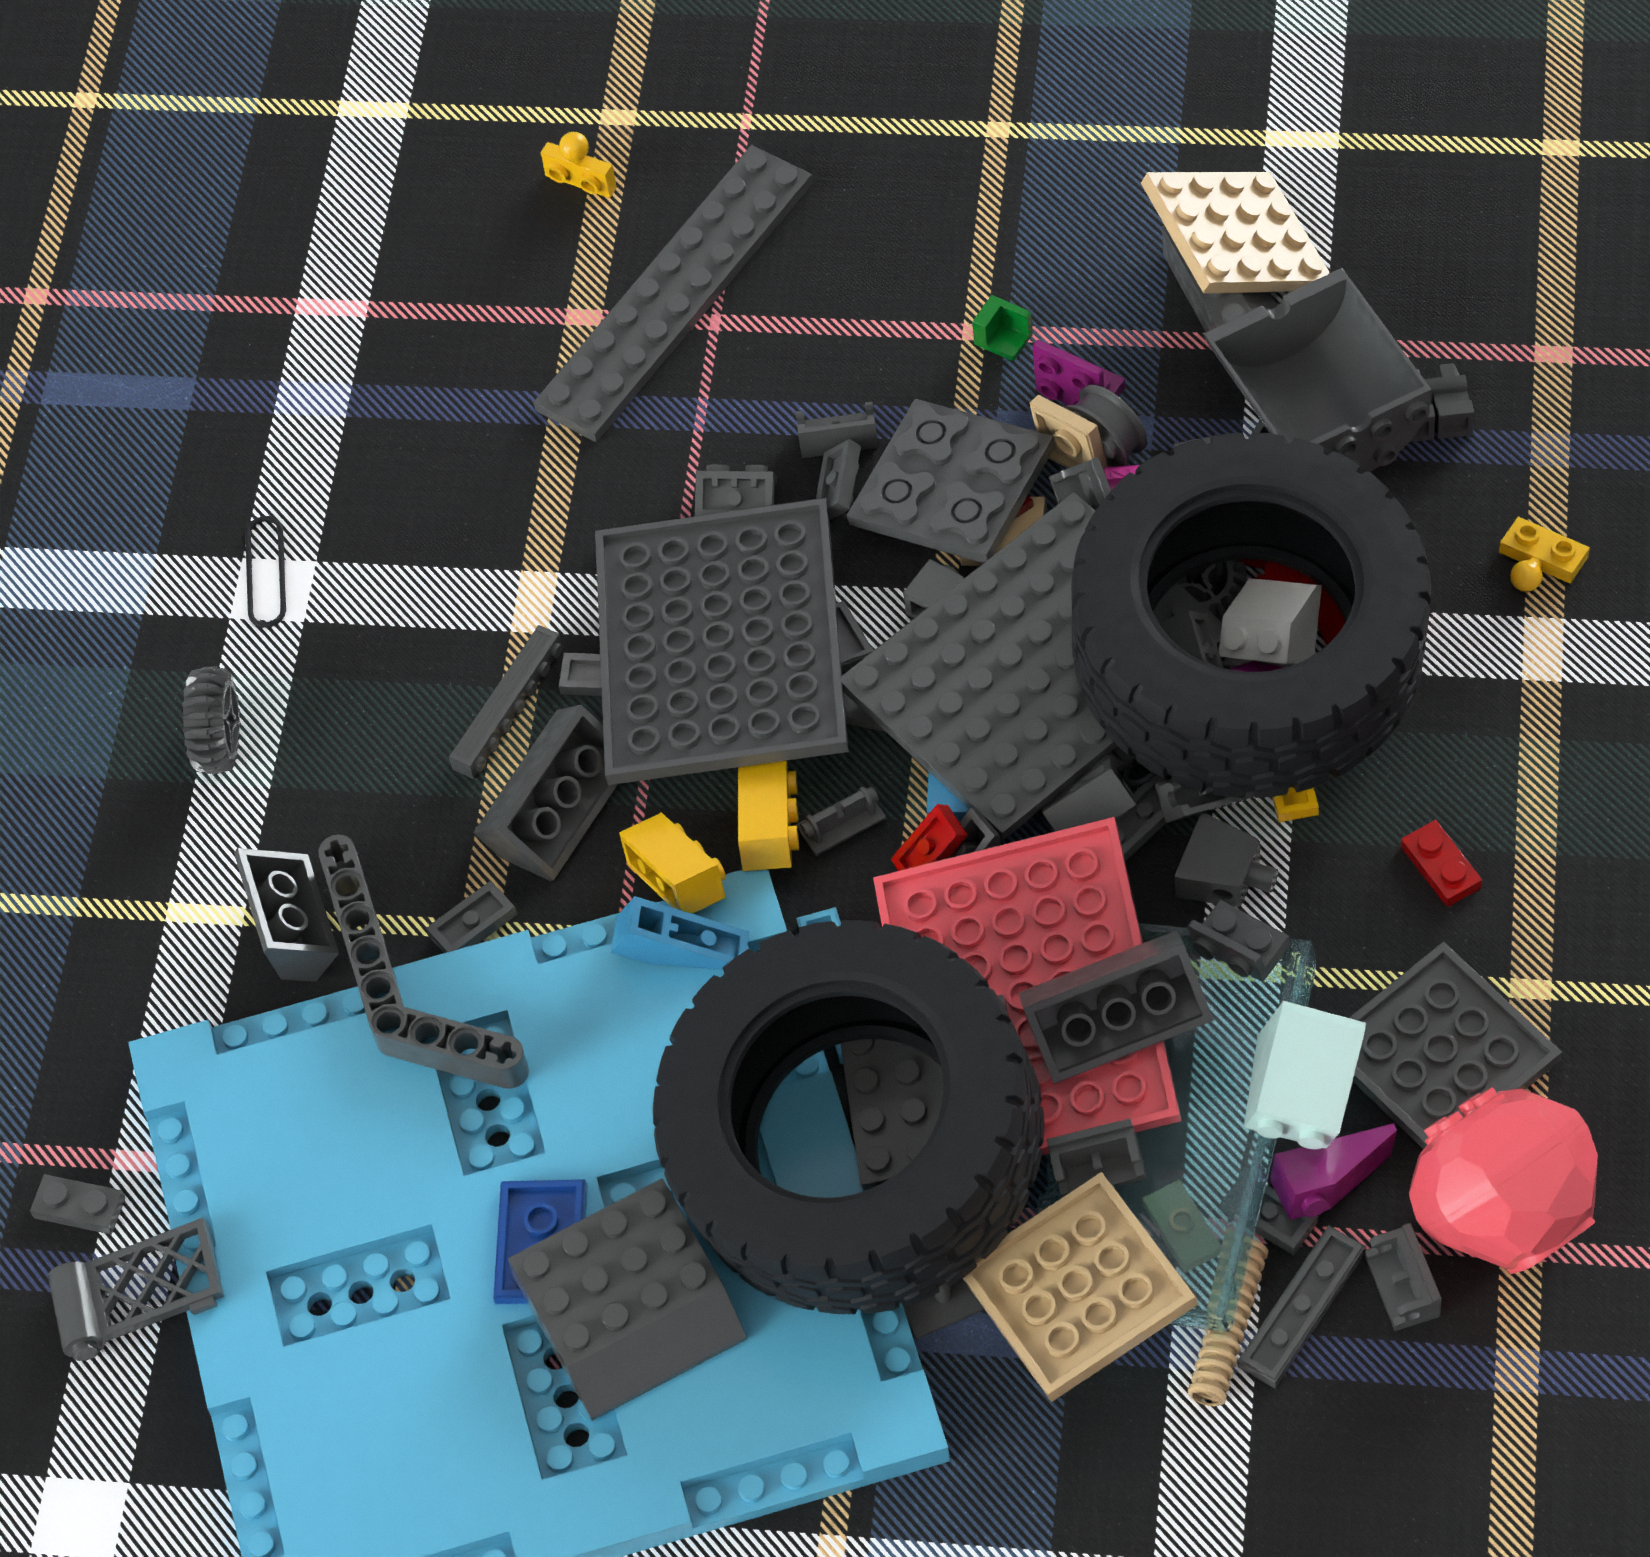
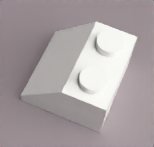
[1219,578,1322,665]

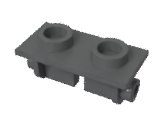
[796,786,886,856]

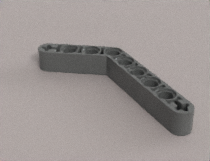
[318,835,529,1089]

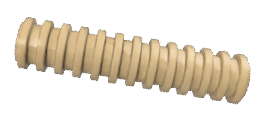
[1188,1237,1268,1407]

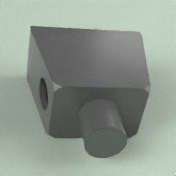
[1174,812,1278,907]

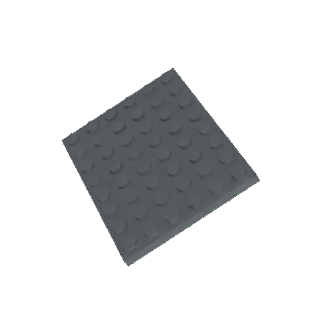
[839,492,1227,841]
[595,498,849,785]

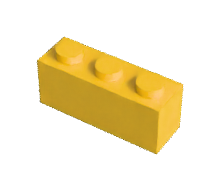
[738,761,799,871]
[619,812,726,914]

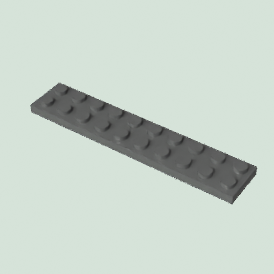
[534,145,813,443]

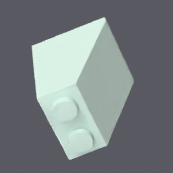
[1244,1001,1366,1149]

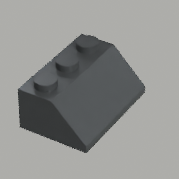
[234,848,339,982]

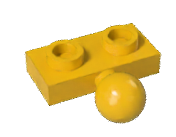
[541,132,617,198]
[1499,516,1590,592]

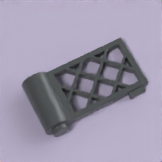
[48,1218,225,1361]

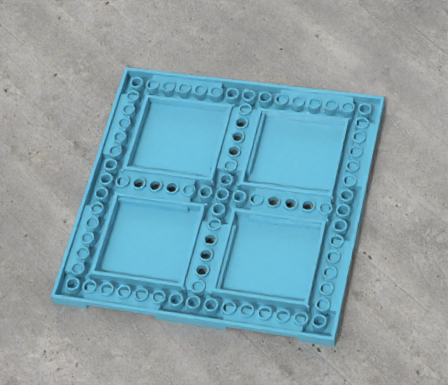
[128,869,950,1557]

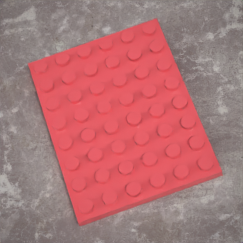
[873,817,1182,1155]

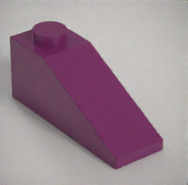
[1270,1123,1397,1220]

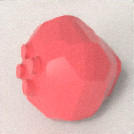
[1409,1087,1598,1274]

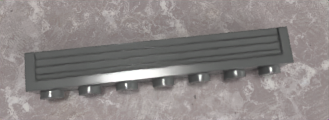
[449,625,563,779]

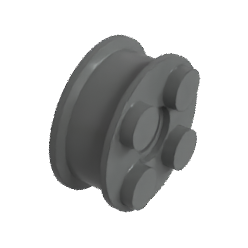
[1064,385,1148,467]

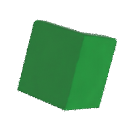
[972,295,1033,361]

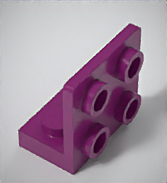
[1032,340,1126,405]

